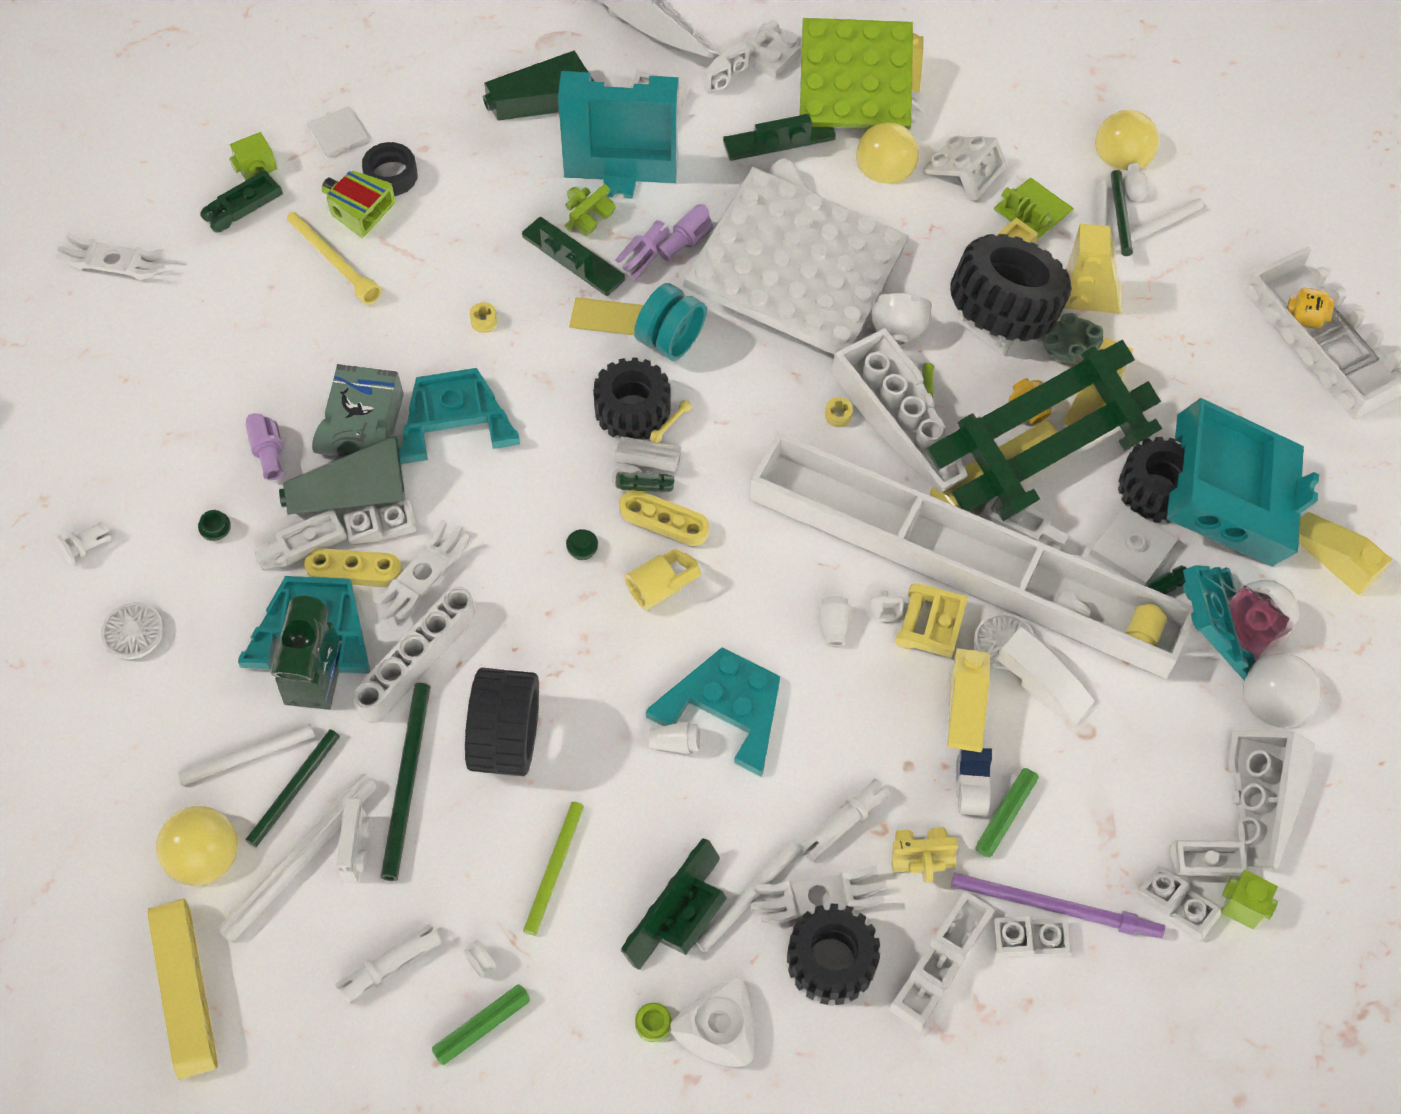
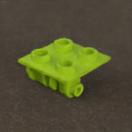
[994,177,1074,241]

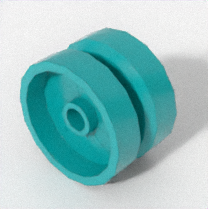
[634,283,707,361]

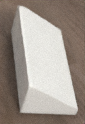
[1169,840,1248,877]

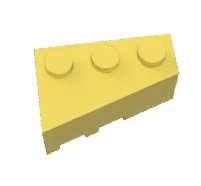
[1064,223,1121,314]

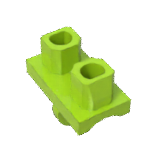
[564,183,616,237]

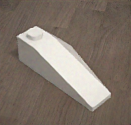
[1228,730,1316,869]

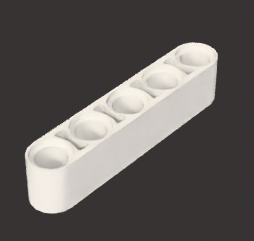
[353,586,476,723]

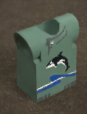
[312,364,404,457]

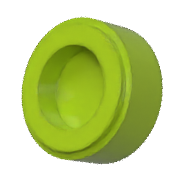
[635,1002,672,1042]

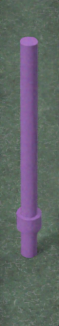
[951,873,1165,939]

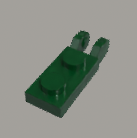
[200,171,283,233]

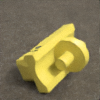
[891,827,958,883]

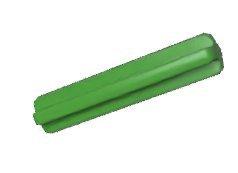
[975,768,1039,858]
[431,984,530,1065]

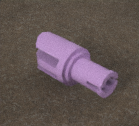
[657,204,713,262]
[615,220,670,280]
[245,413,284,481]

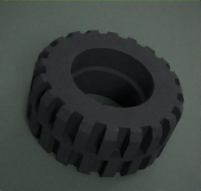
[950,234,1072,341]

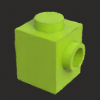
[229,131,278,181]
[1221,869,1278,929]

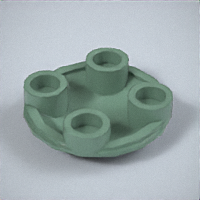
[1043,313,1103,363]

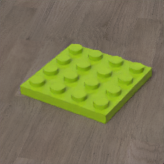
[799,17,913,130]

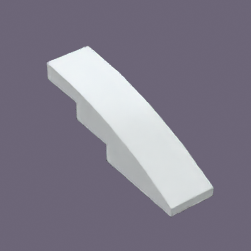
[889,890,996,1031]

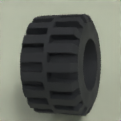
[593,357,671,439]
[1118,437,1185,523]
[787,903,881,1005]

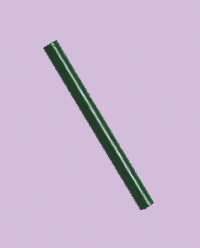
[380,683,431,881]

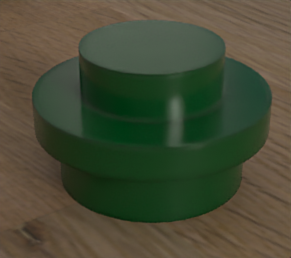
[198,510,231,541]
[566,529,598,560]

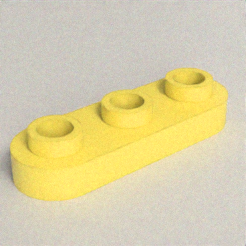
[619,490,709,546]
[304,549,403,587]

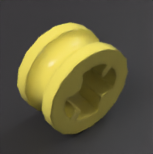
[469,302,497,333]
[825,397,853,427]

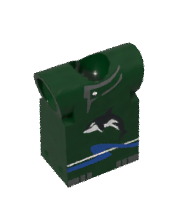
[271,596,341,710]

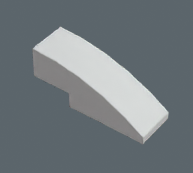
[996,626,1094,726]

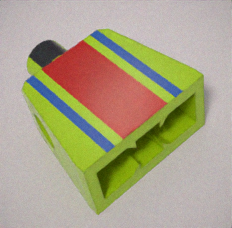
[321,171,396,238]

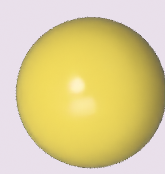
[1095,110,1159,171]
[856,122,919,184]
[156,806,238,886]

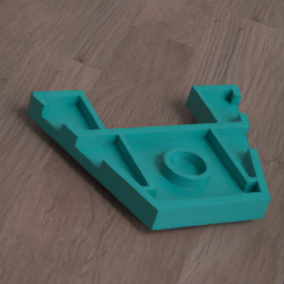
[399,368,520,464]
[1183,565,1256,680]
[238,576,370,674]
[645,647,781,777]

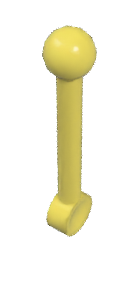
[650,400,691,443]

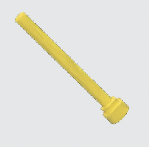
[287,212,382,305]

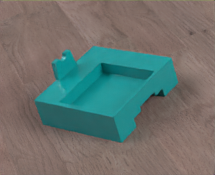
[558,71,679,199]
[1167,398,1319,567]

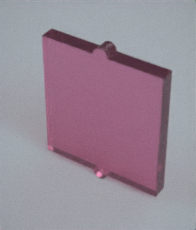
[1229,585,1290,660]

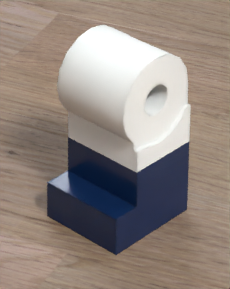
[956,748,992,816]

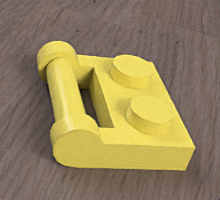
[895,583,968,658]

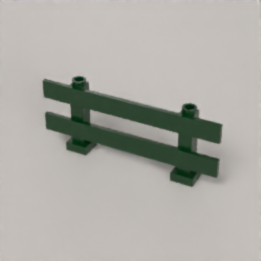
[925,339,1163,522]

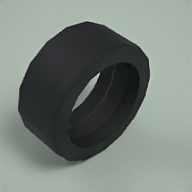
[362,142,418,196]

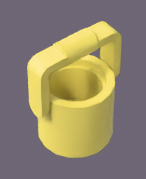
[624,549,701,611]

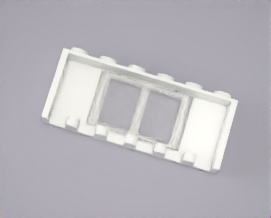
[1243,246,1401,420]

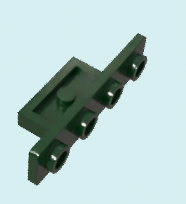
[723,114,836,161]
[522,217,625,296]
[621,838,727,970]

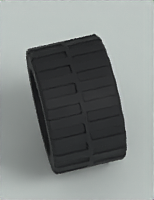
[465,667,539,777]

